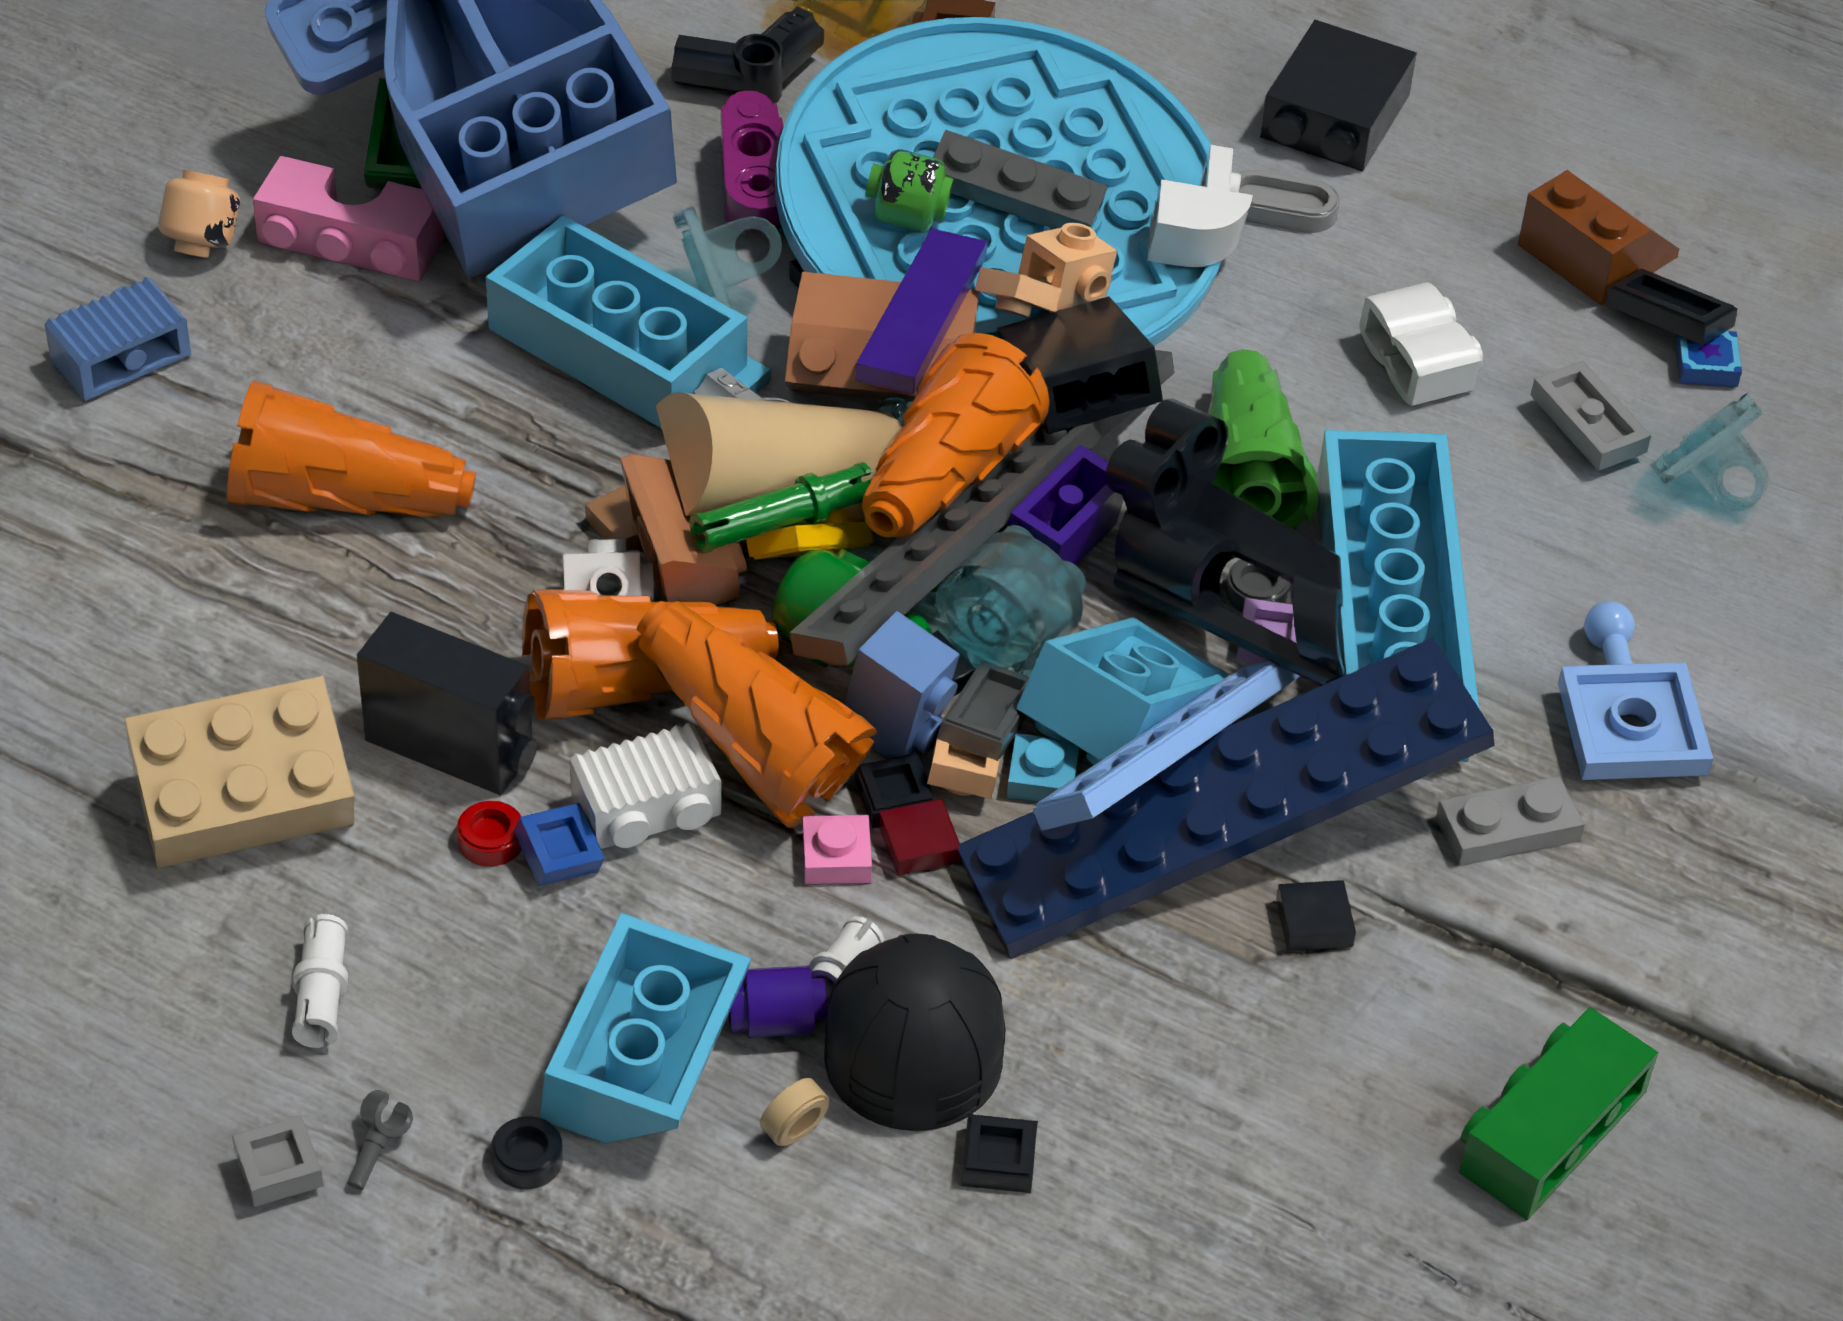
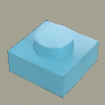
[1007,733,1079,802]

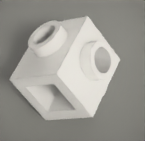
[563,539,654,601]

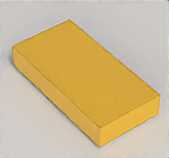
[746,521,873,560]

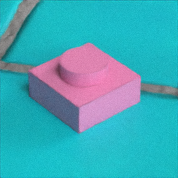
[802,815,872,884]

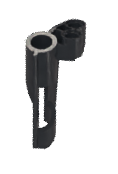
[1105,398,1345,686]

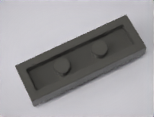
[933,130,1108,229]

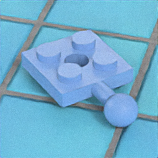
[1558,601,1713,780]

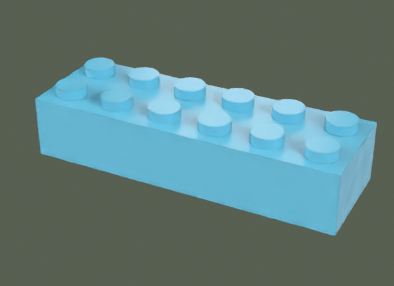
[1317,430,1479,762]

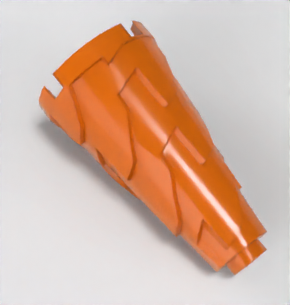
[862,333,1050,538]
[227,380,477,517]
[522,589,779,720]
[637,601,877,828]

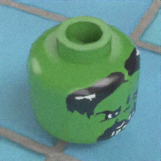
[865,149,954,232]

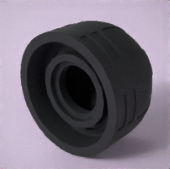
[824,933,1006,1131]

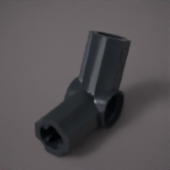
[671,6,824,104]

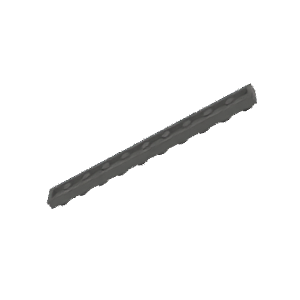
[789,350,1175,665]

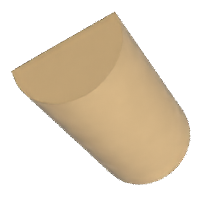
[655,392,902,525]

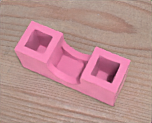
[253,156,445,282]

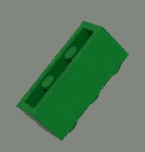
[1459,1007,1659,1221]

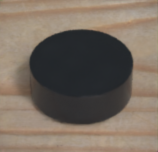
[491,1116,563,1189]

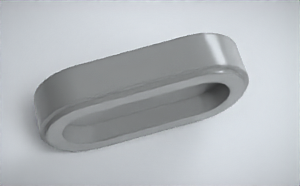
[1239,170,1340,232]

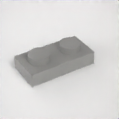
[1531,360,1652,471]
[1436,776,1585,866]

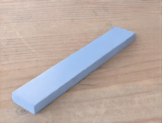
[1033,660,1300,831]

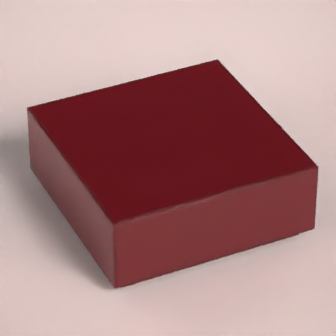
[879,799,961,876]

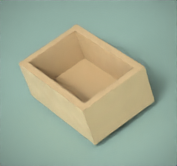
[125,675,355,869]

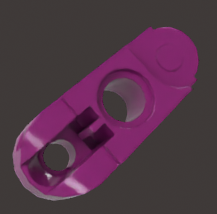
[720,91,784,230]

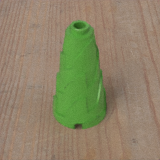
[1207,349,1319,531]

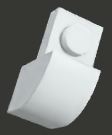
[1147,145,1253,267]

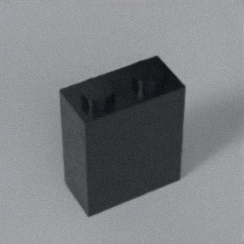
[1260,19,1417,172]
[997,296,1163,434]
[356,611,537,796]

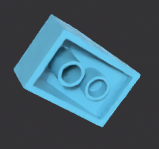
[1016,617,1230,765]

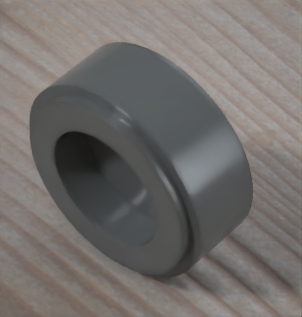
[1226,559,1290,613]

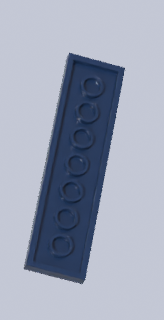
[958,637,1495,959]

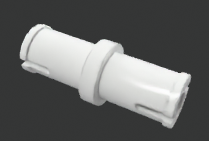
[292,914,348,1048]

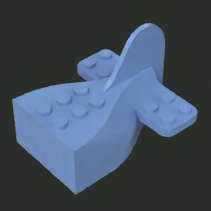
[265,0,677,279]

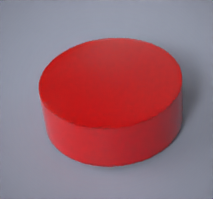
[457,801,522,867]

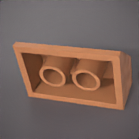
[785,272,980,403]

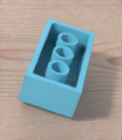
[486,215,748,429]

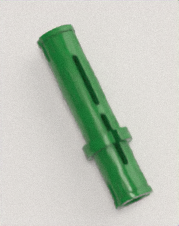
[690,462,872,554]

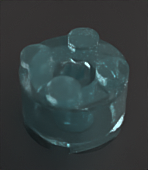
[935,525,1086,676]

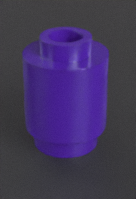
[728,965,827,1038]

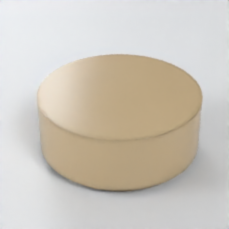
[759,1078,829,1146]

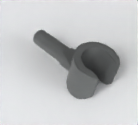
[347,1090,413,1190]

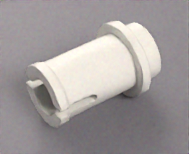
[810,916,884,1000]

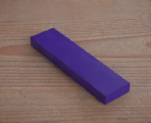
[855,228,988,394]

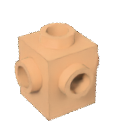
[1018,223,1117,312]

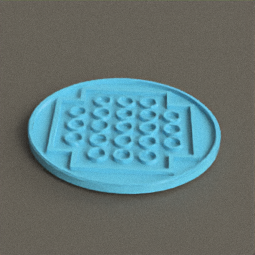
[774,17,1222,346]

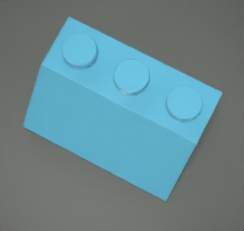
[540,913,751,1143]

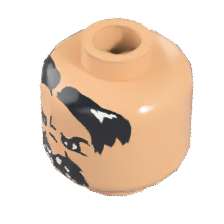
[158,169,240,258]

